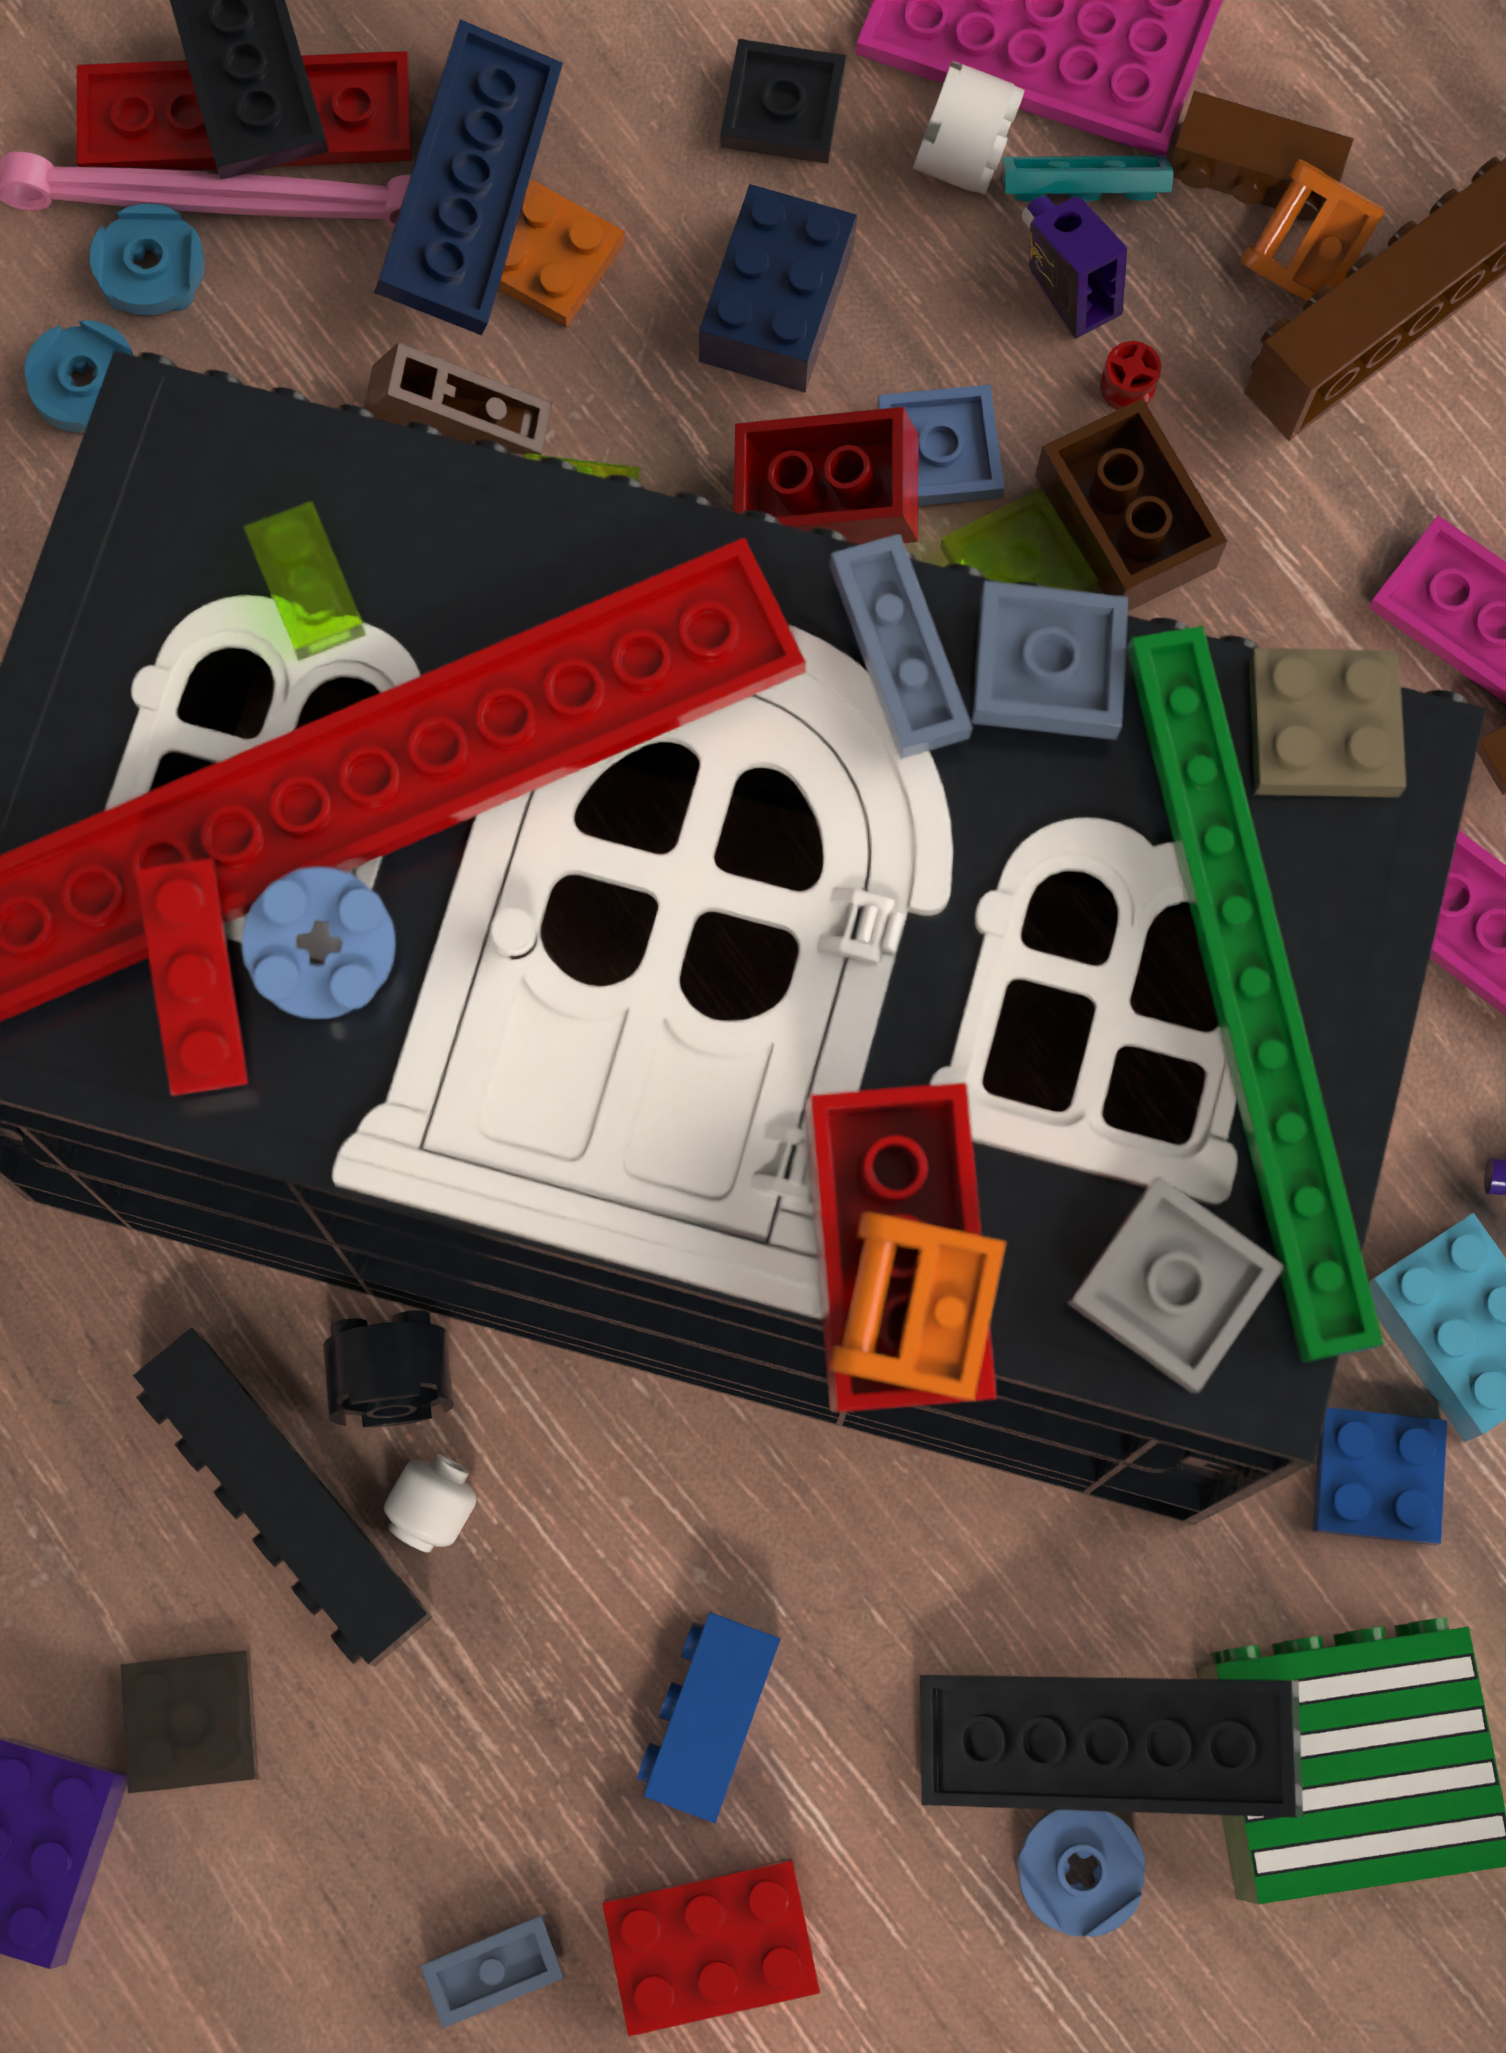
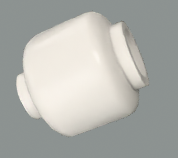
[384,1454,477,1552]

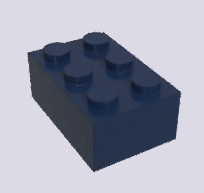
[699,184,857,393]

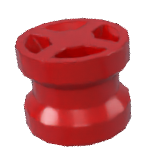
[1100,340,1162,410]

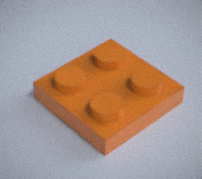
[498,179,626,328]

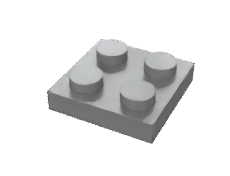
[1067,1176,1284,1393]

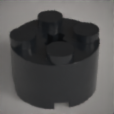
[323,1310,454,1427]

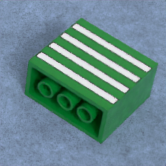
[1195,1617,1506,1905]

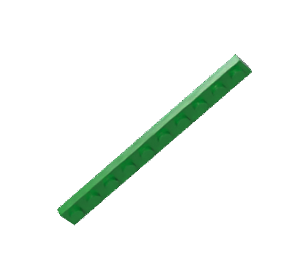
[1127,626,1384,1363]

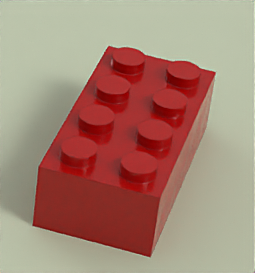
[805,1083,996,1412]

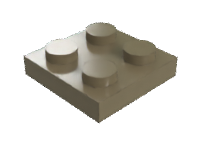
[1249,648,1406,797]

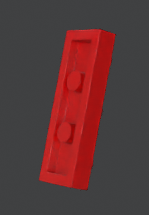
[135,858,249,1096]

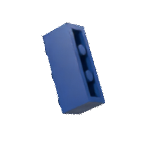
[637,1612,781,1823]

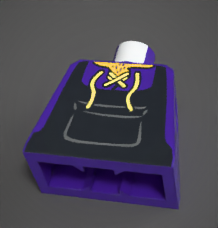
[1022,196,1127,339]

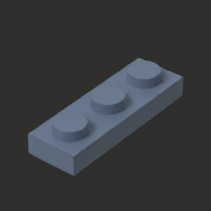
[829,534,972,759]

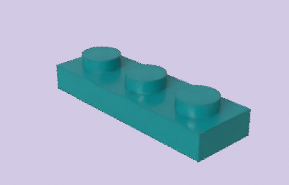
[1001,155,1173,202]

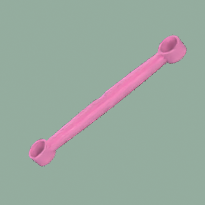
[0,152,410,228]

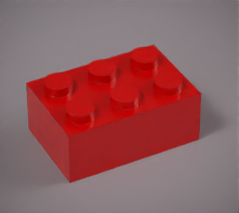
[734,407,918,545]
[602,1858,820,2037]

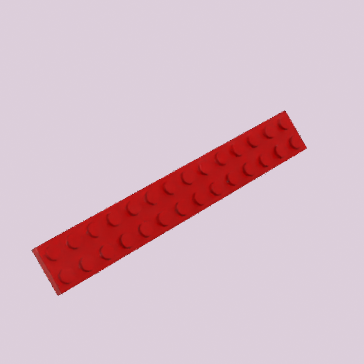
[0,537,806,1021]

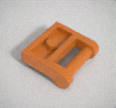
[1240,159,1386,301]
[830,1212,1006,1400]

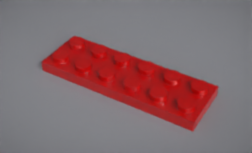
[77,51,412,171]

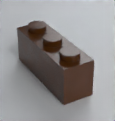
[1171,90,1354,221]

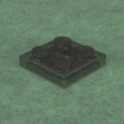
[120,1651,259,1794]

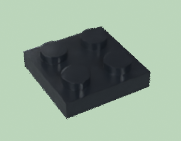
[720,39,846,164]

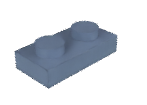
[420,1915,565,2029]

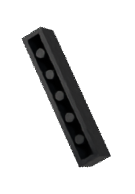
[133,1327,433,1667]

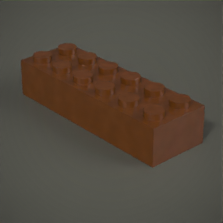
[1245,157,1506,441]

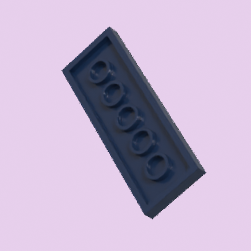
[374,19,563,336]

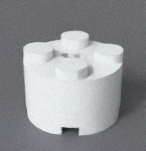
[912,61,1025,195]

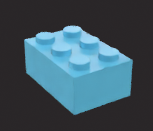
[1369,1213,1506,1442]

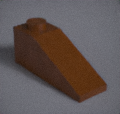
[363,342,552,457]

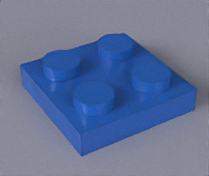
[1313,1407,1447,1545]

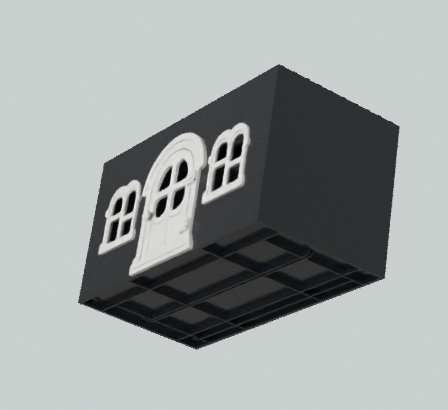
[0,351,1487,1525]

